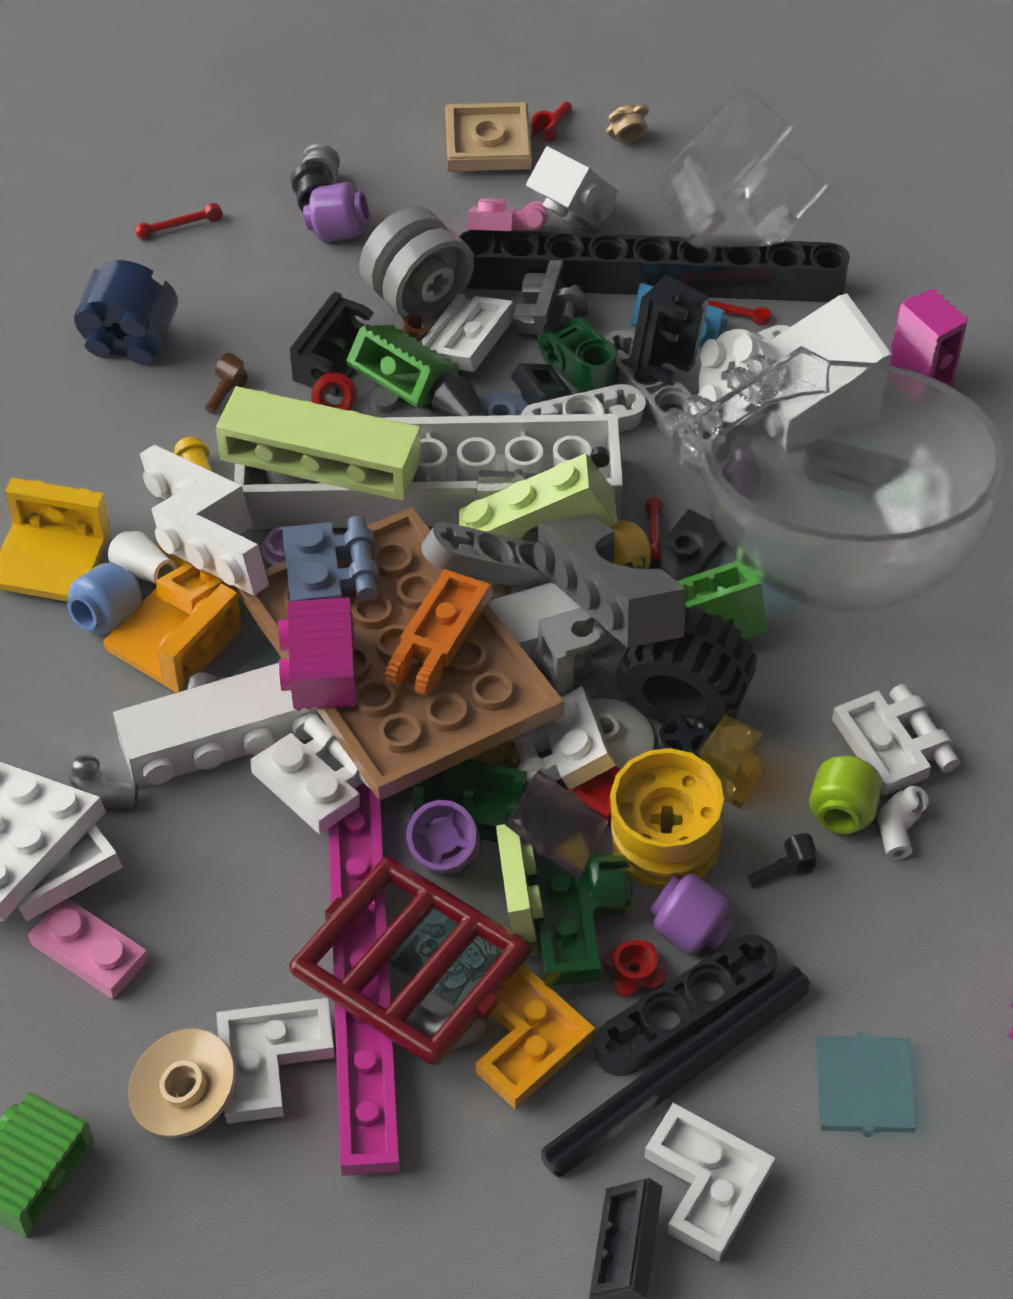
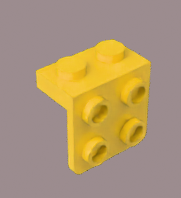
[0,477,111,602]

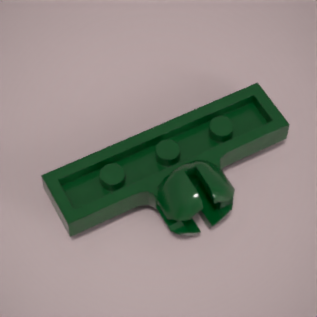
[522,798,633,986]

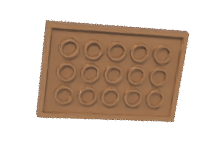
[237,507,564,801]

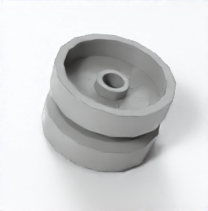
[359,206,474,322]

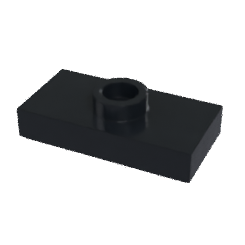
[648,509,730,581]
[589,1178,663,1299]

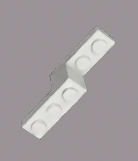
[140,445,269,596]

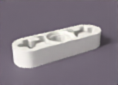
[521,384,646,432]

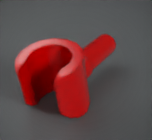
[531,101,572,142]

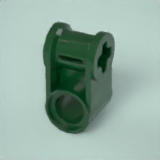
[539,316,617,393]

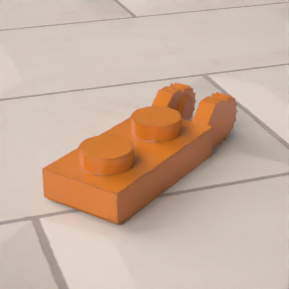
[385,569,492,696]

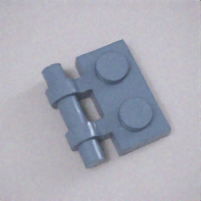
[282,515,380,602]

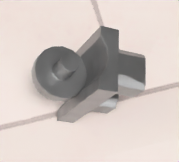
[512,260,591,342]

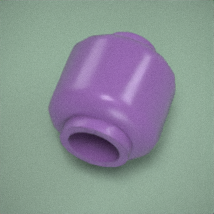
[303,182,370,243]
[649,874,733,955]

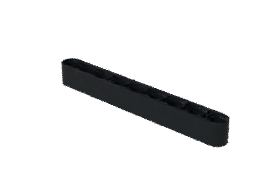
[459,230,850,302]

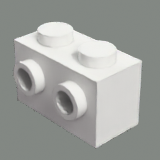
[526,146,618,229]

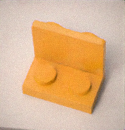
[103,583,242,693]

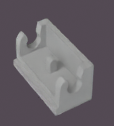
[538,607,601,699]

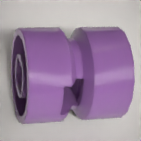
[406,800,481,876]

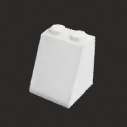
[755,293,892,451]

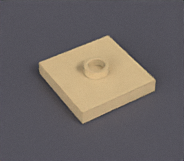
[445,102,532,171]

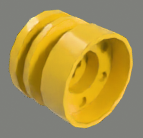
[610,748,724,890]

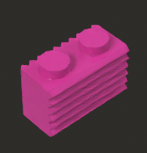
[889,289,968,401]
[278,597,357,711]

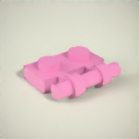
[468,199,549,231]

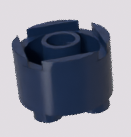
[74,260,178,365]

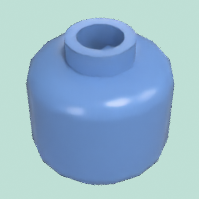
[67,562,142,635]

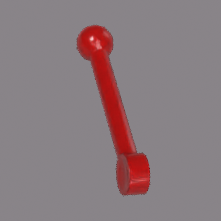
[135,203,223,239]
[708,300,771,326]
[645,497,664,562]

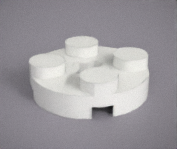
[697,329,778,423]

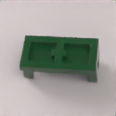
[413,759,527,842]

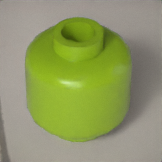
[809,755,883,834]

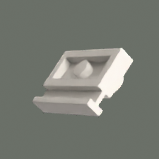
[422,293,515,372]

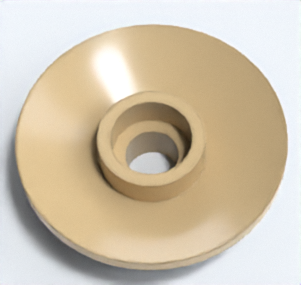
[128,1028,236,1138]

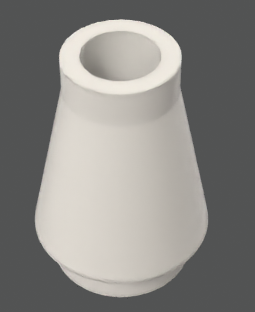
[108,531,177,585]

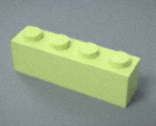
[216,386,421,501]

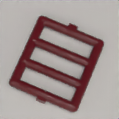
[289,857,531,1065]

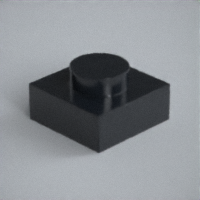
[510,363,573,405]

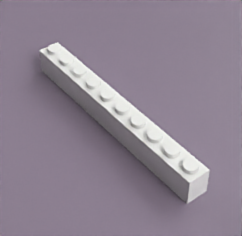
[113,582,614,788]

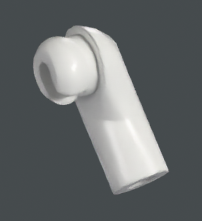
[877,786,929,861]

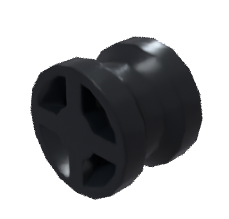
[290,161,335,212]
[658,714,710,763]

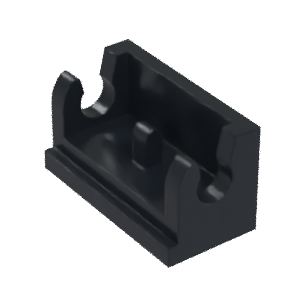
[629,275,709,382]
[289,291,374,397]

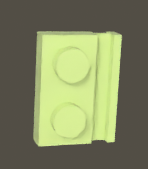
[496,822,544,957]

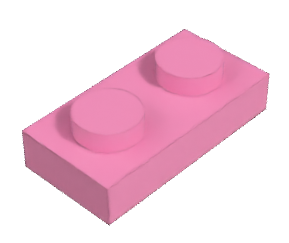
[28,898,149,1000]

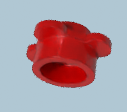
[604,940,666,997]

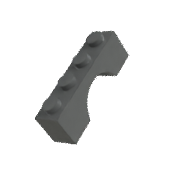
[533,514,686,648]

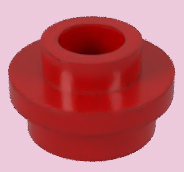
[311,373,358,411]

